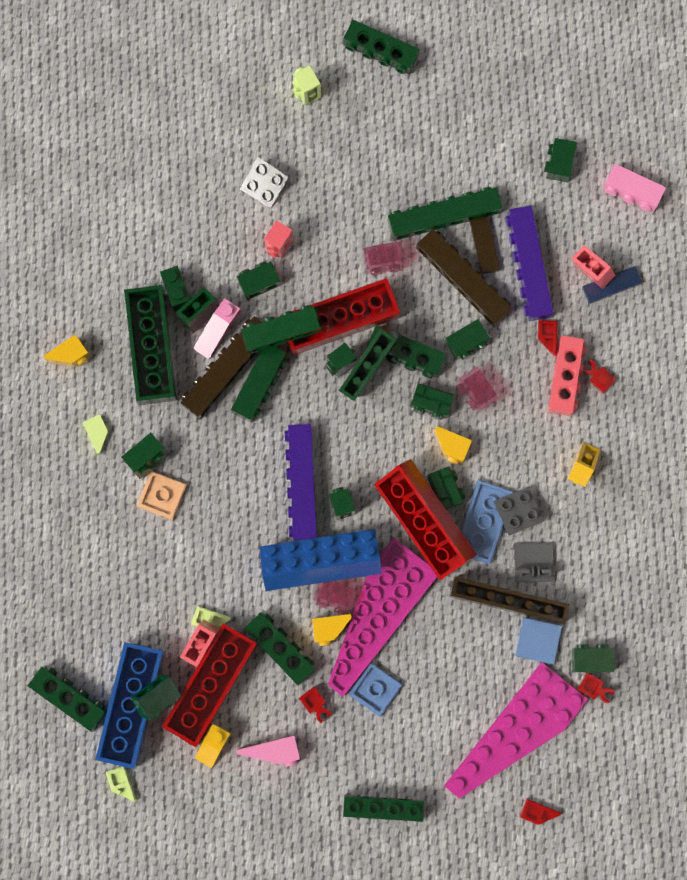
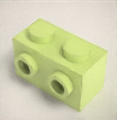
[292,65,321,106]

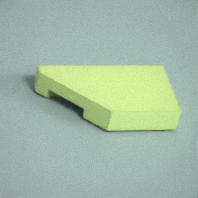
[83,414,109,455]
[191,606,232,627]
[106,766,137,802]

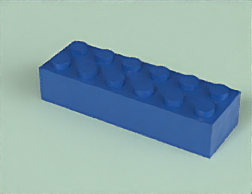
[259,529,382,591]
[95,642,165,769]

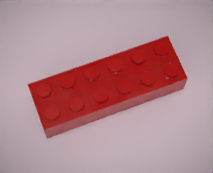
[279,278,400,356]
[374,459,477,581]
[162,623,258,748]

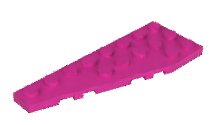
[328,538,437,697]
[444,662,588,799]

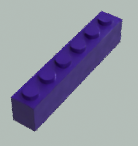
[505,205,553,322]
[285,424,317,541]

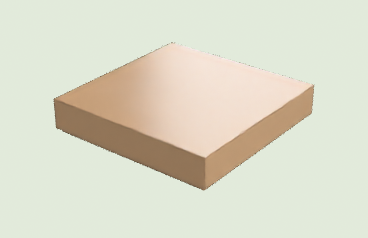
[137,471,187,520]

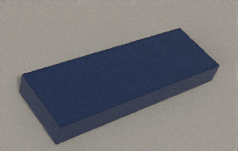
[582,266,642,304]

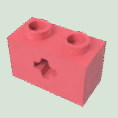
[264,220,293,259]
[571,245,615,289]
[180,619,220,667]

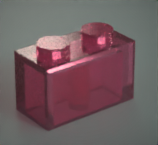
[362,241,404,276]
[457,366,499,413]
[313,581,357,615]

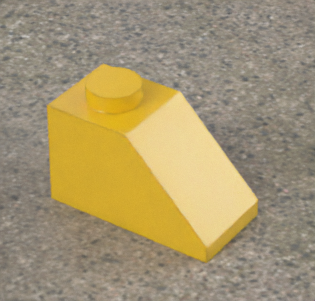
[44,335,90,367]
[434,426,472,465]
[568,442,601,487]
[312,614,351,646]
[195,723,231,768]

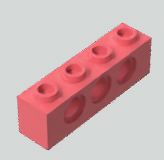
[548,335,586,416]

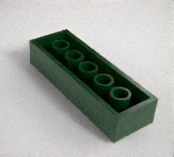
[124,285,177,405]

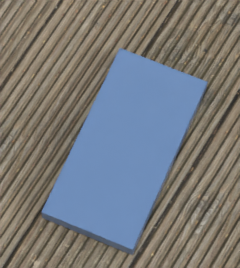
[461,479,514,565]

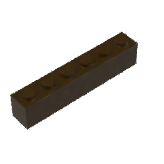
[416,229,512,328]
[181,316,262,420]
[449,577,570,625]

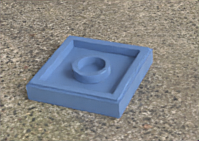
[515,618,562,665]
[348,662,403,717]

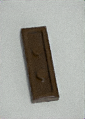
[469,216,500,275]

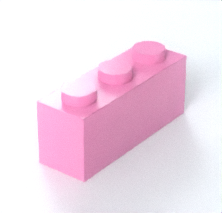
[603,164,666,212]

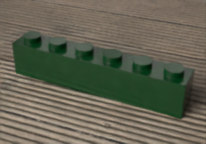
[387,187,503,241]

